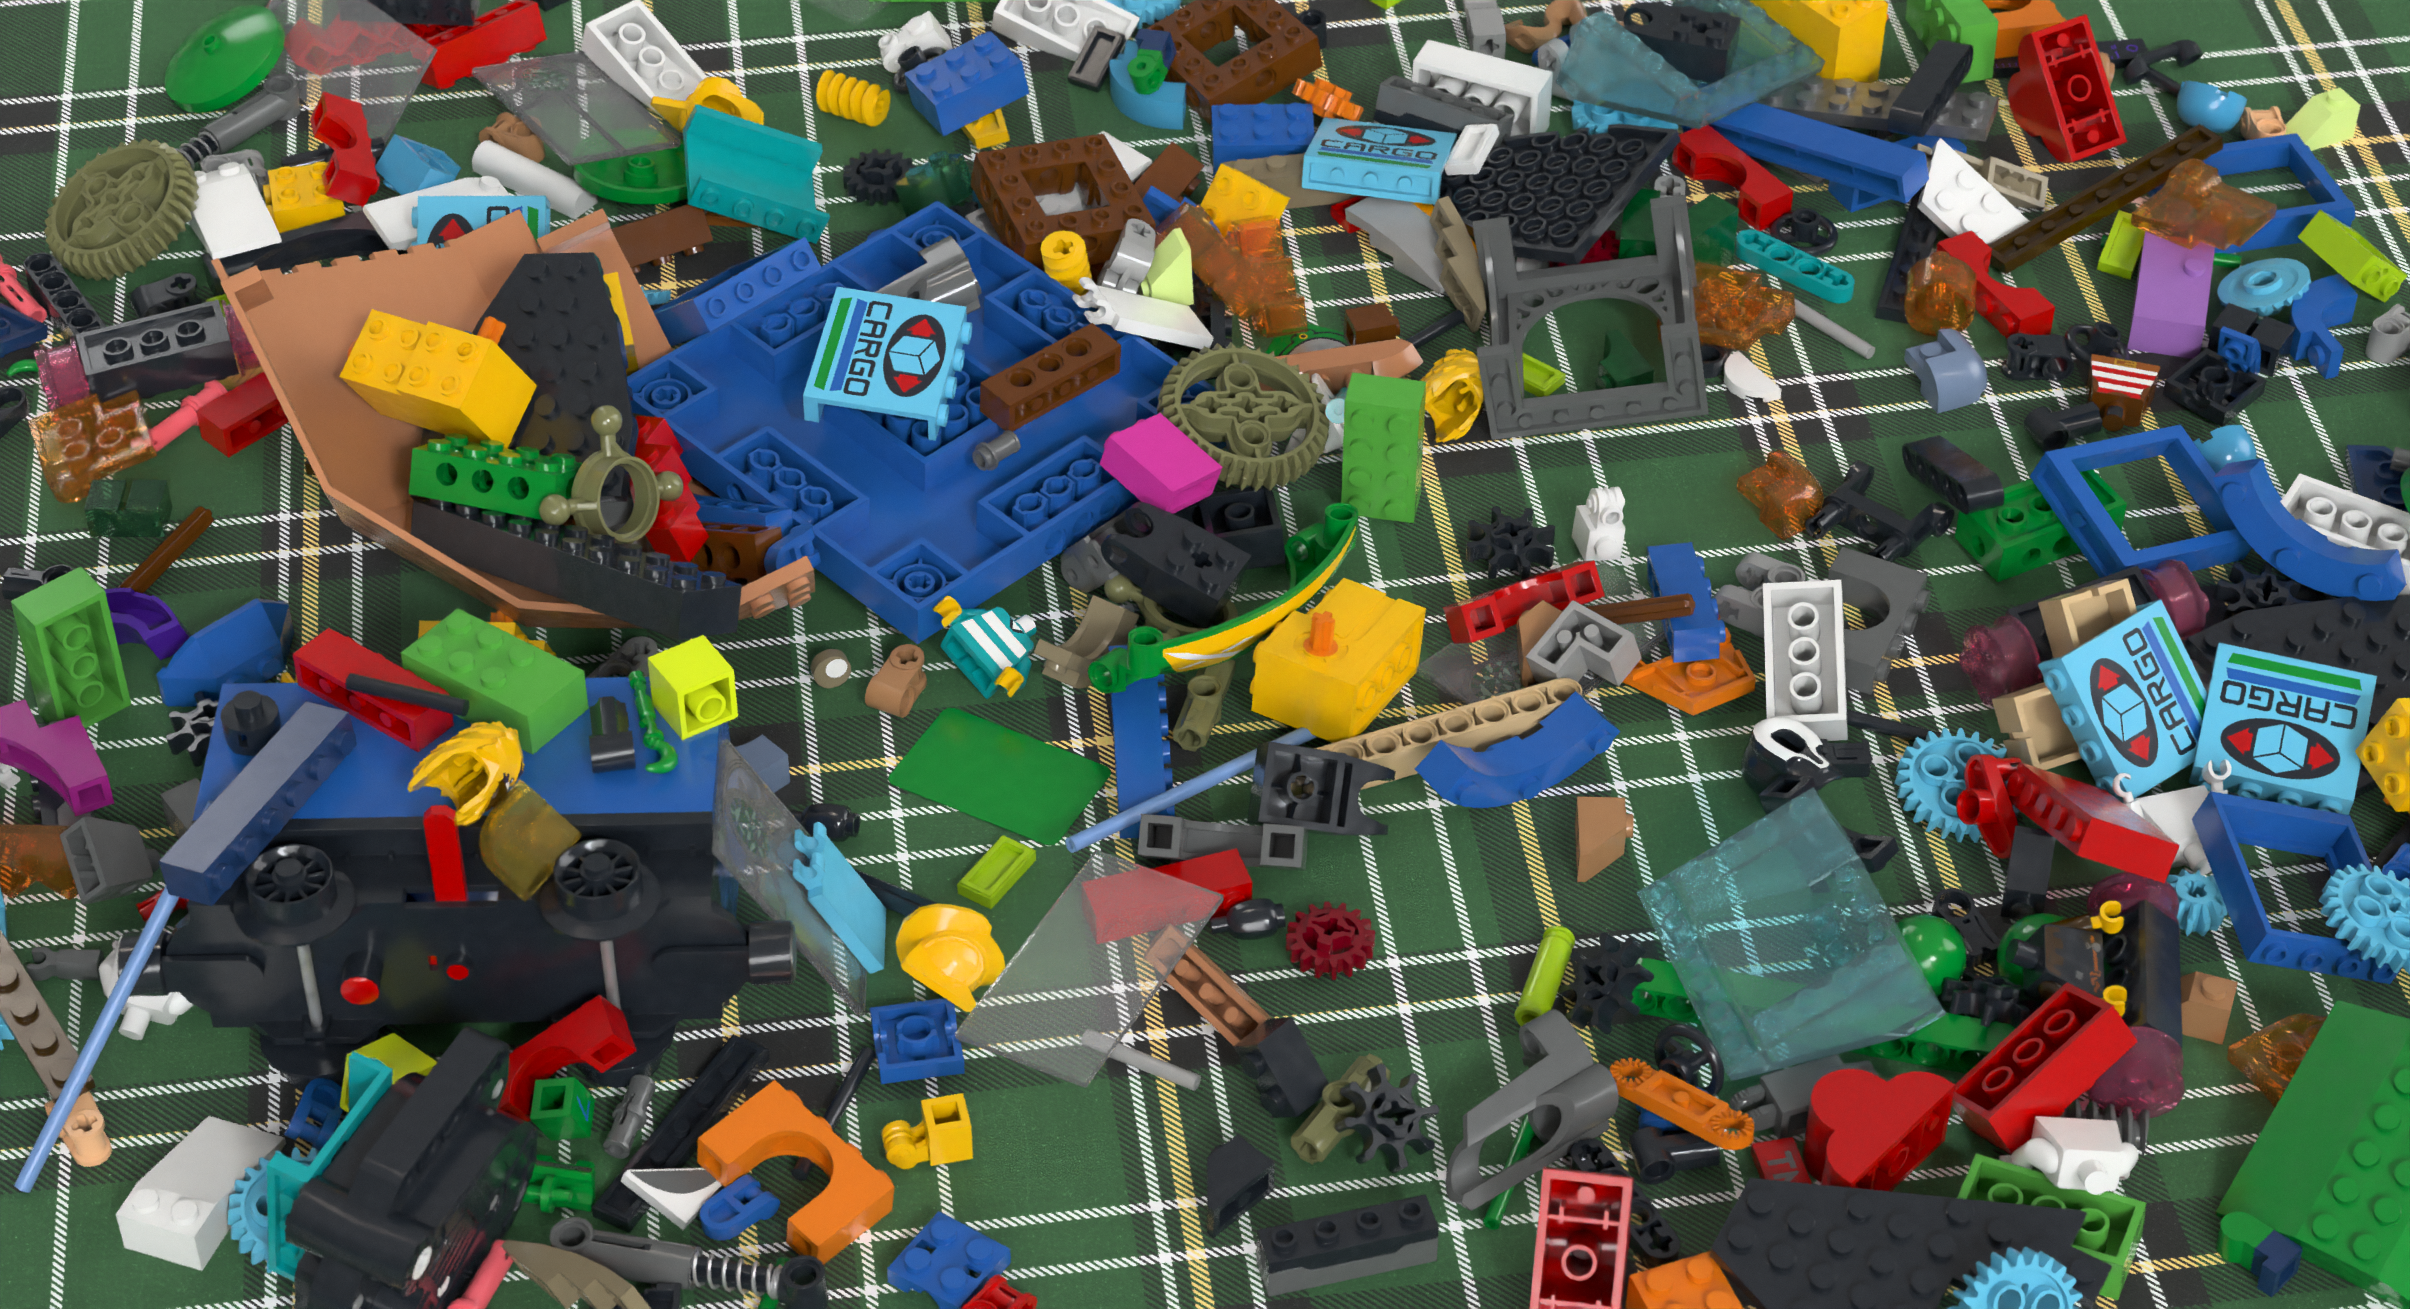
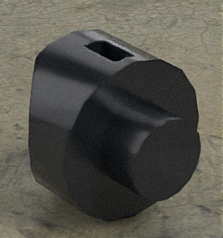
[220,691,281,756]

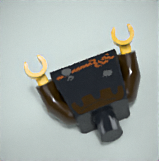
[2005,901,2127,1017]

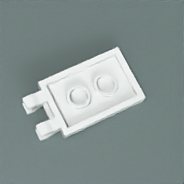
[1072,277,1214,349]

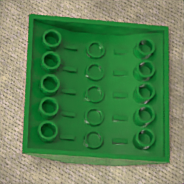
[2215,1000,2410,1309]

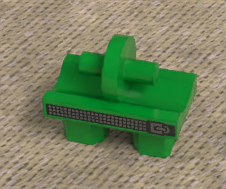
[522,1154,595,1213]

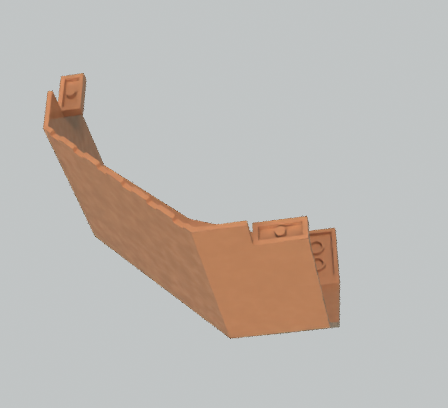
[211,208,815,628]

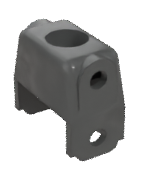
[1060,501,1151,593]

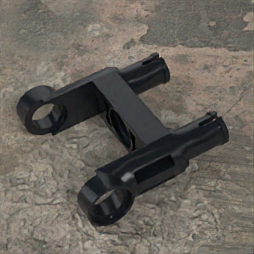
[1805,460,1954,563]

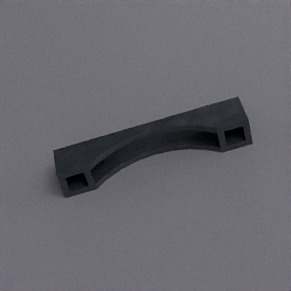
[202,211,407,297]

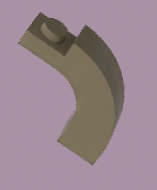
[1034,595,1139,689]

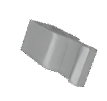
[1463,0,1506,59]

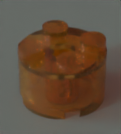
[1904,251,1977,336]

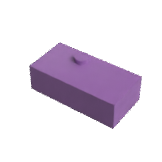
[2127,231,2216,359]

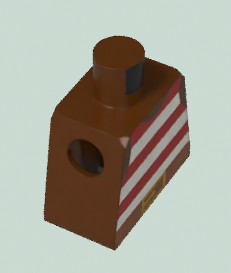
[2086,354,2160,431]

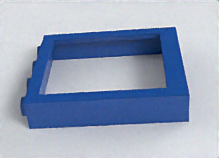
[2148,133,2356,254]
[652,237,822,347]
[2030,424,2252,581]
[2192,791,2403,984]

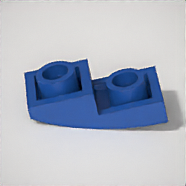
[2217,326,2261,375]

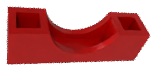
[310,92,380,207]
[1672,123,1793,231]
[1933,230,2055,346]
[1443,560,1605,644]
[498,995,637,1122]

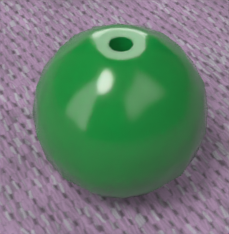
[1881,914,1966,999]

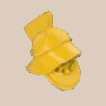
[650,76,764,133]
[896,903,1006,1012]

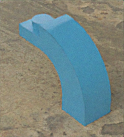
[1109,41,1186,130]

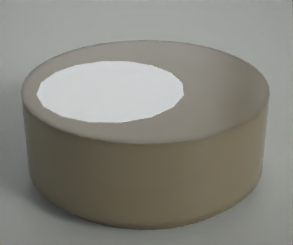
[810,649,851,688]

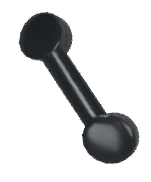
[2122,40,2203,86]

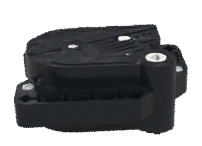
[284,1026,538,1309]

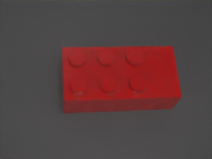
[1952,982,2138,1155]

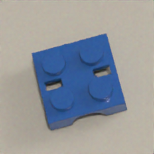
[870,998,965,1084]
[887,1211,1011,1309]

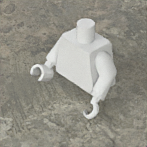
[2112,759,2231,875]
[99,935,193,1040]
[1999,1116,2138,1195]

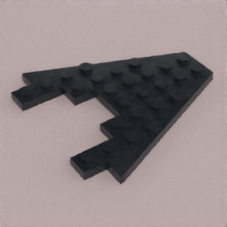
[1710,1178,2112,1309]

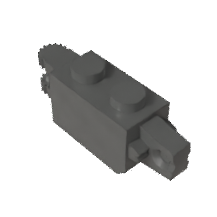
[1729,1054,1879,1139]

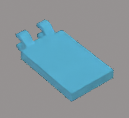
[793,822,886,974]

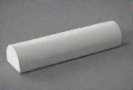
[472,140,598,219]

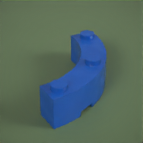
[2213,458,2407,601]
[1415,691,1621,808]

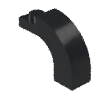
[1759,774,1899,883]

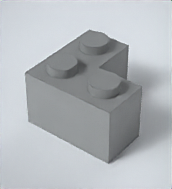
[1526,600,1642,687]

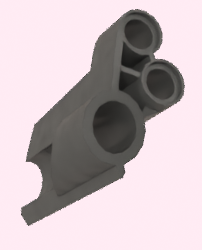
[875,236,982,314]
[1445,1009,1619,1211]

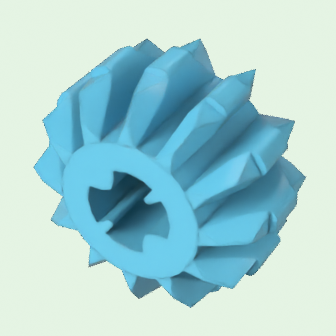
[2157,869,2228,937]

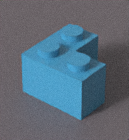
[375,134,461,195]

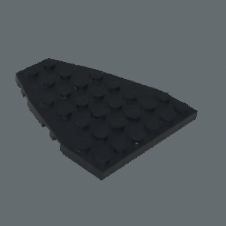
[1431,124,1681,265]
[410,252,639,502]
[2184,595,2410,798]

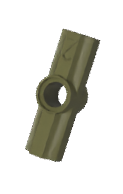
[1173,660,1236,752]
[1291,1053,1391,1165]

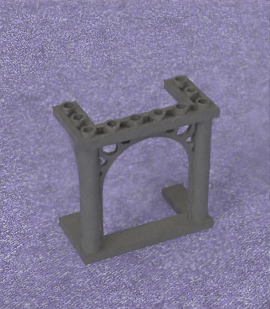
[1473,195,1709,440]

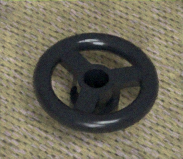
[892,46,947,95]
[1769,208,1838,257]
[2065,321,2131,366]
[1654,1023,1725,1097]

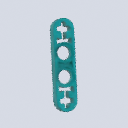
[1735,229,1855,304]

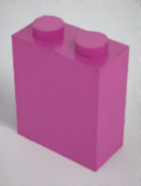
[1099,413,1223,514]

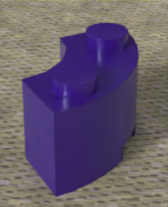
[105,588,191,661]

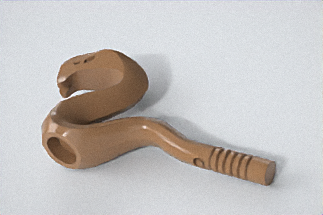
[1504,0,1645,54]

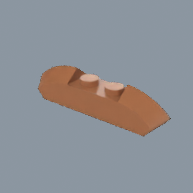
[1259,338,1424,395]
[1144,925,1271,1046]

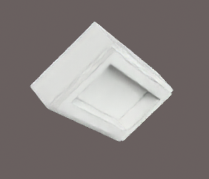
[1445,124,1500,175]

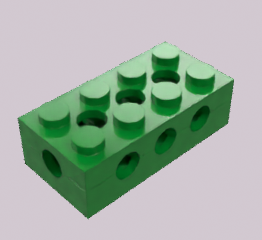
[409,433,582,520]
[1955,469,2127,582]

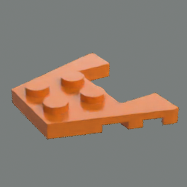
[1623,615,1756,716]

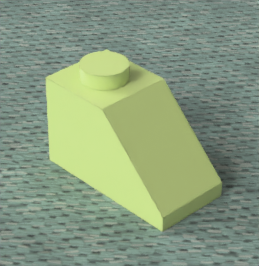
[2285,88,2360,151]
[1138,228,1194,306]

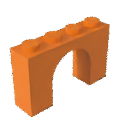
[1982,0,2067,59]
[697,1080,895,1265]

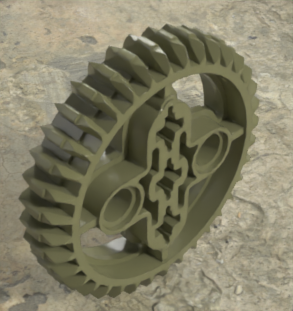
[44,138,199,281]
[1157,342,1330,492]

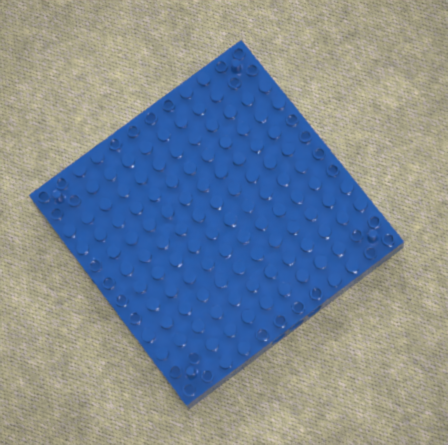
[627,201,1227,644]

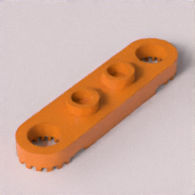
[1609,1058,1754,1150]

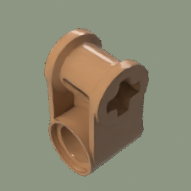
[479,112,546,163]
[865,644,927,718]

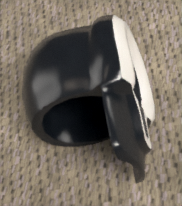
[1741,717,1843,795]

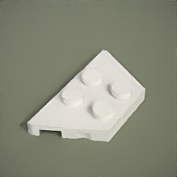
[1917,139,2030,245]

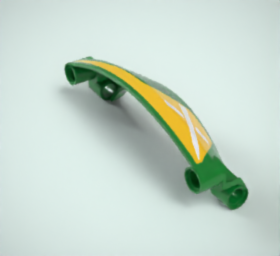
[1088,502,1358,694]

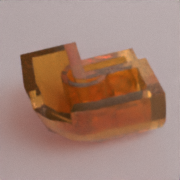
[1737,450,1824,541]

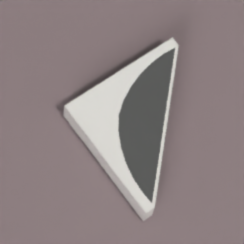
[621,1168,724,1230]

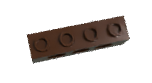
[980,323,1121,432]
[647,521,782,584]

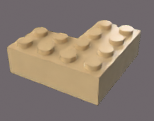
[1992,578,2137,770]

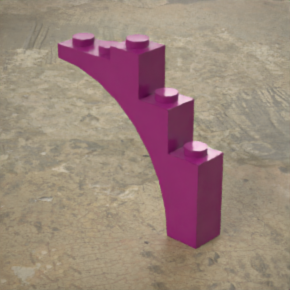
[0,699,114,817]

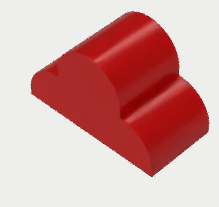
[2008,14,2127,163]
[1802,1069,1955,1192]
[1530,1167,1633,1309]

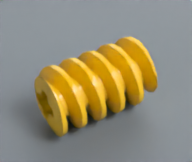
[816,70,890,127]
[1040,231,1092,296]

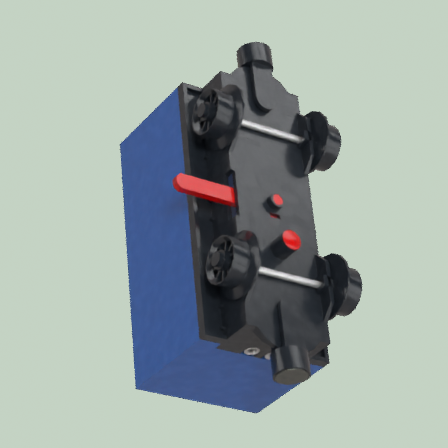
[117,677,797,1091]

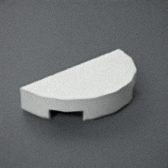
[1724,351,1782,402]

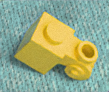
[881,1093,973,1169]

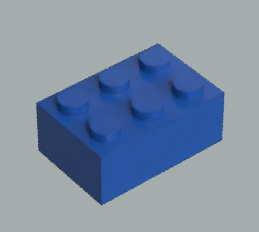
[904,31,1029,136]
[1211,103,1315,179]

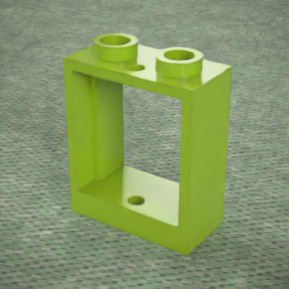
[2298,210,2408,303]

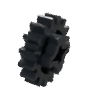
[843,149,917,206]

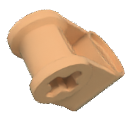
[2240,106,2286,140]
[44,1091,112,1167]

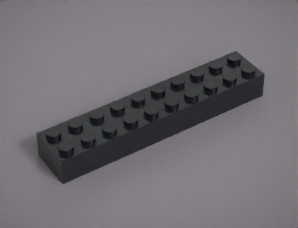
[411,498,742,640]

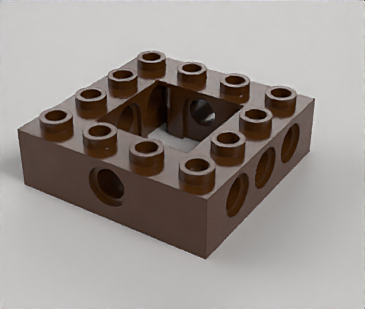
[1136,0,1323,126]
[970,133,1156,272]

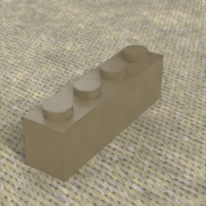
[1223,153,1359,209]

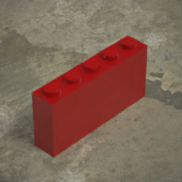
[2006,762,2180,883]

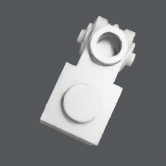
[878,11,953,73]
[1572,487,1626,561]

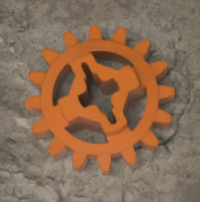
[1292,77,1364,121]

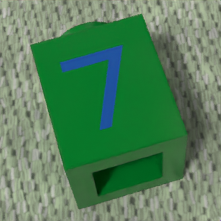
[530,1077,595,1141]

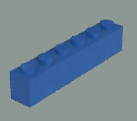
[1109,645,1175,839]

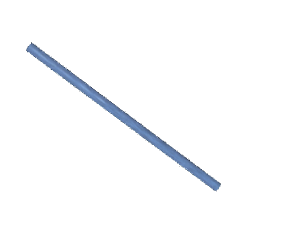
[1065,727,1317,853]
[14,801,213,1193]

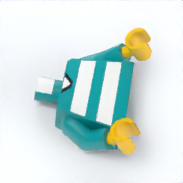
[932,596,1037,699]

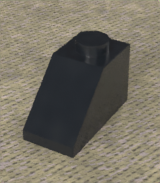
[2000,826,2056,920]
[1207,1134,1275,1238]

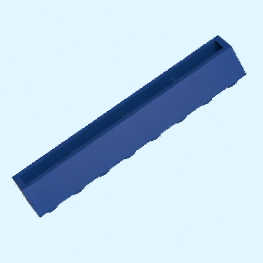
[1678,86,1929,204]

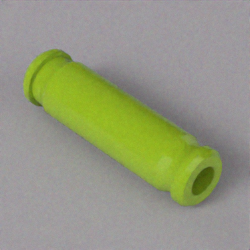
[1514,926,1576,1026]

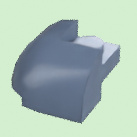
[1904,328,1988,414]

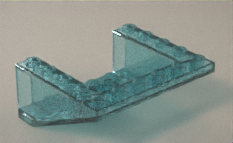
[1556,0,1825,129]
[1637,787,1946,1081]

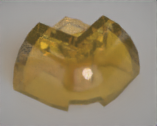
[479,780,582,902]

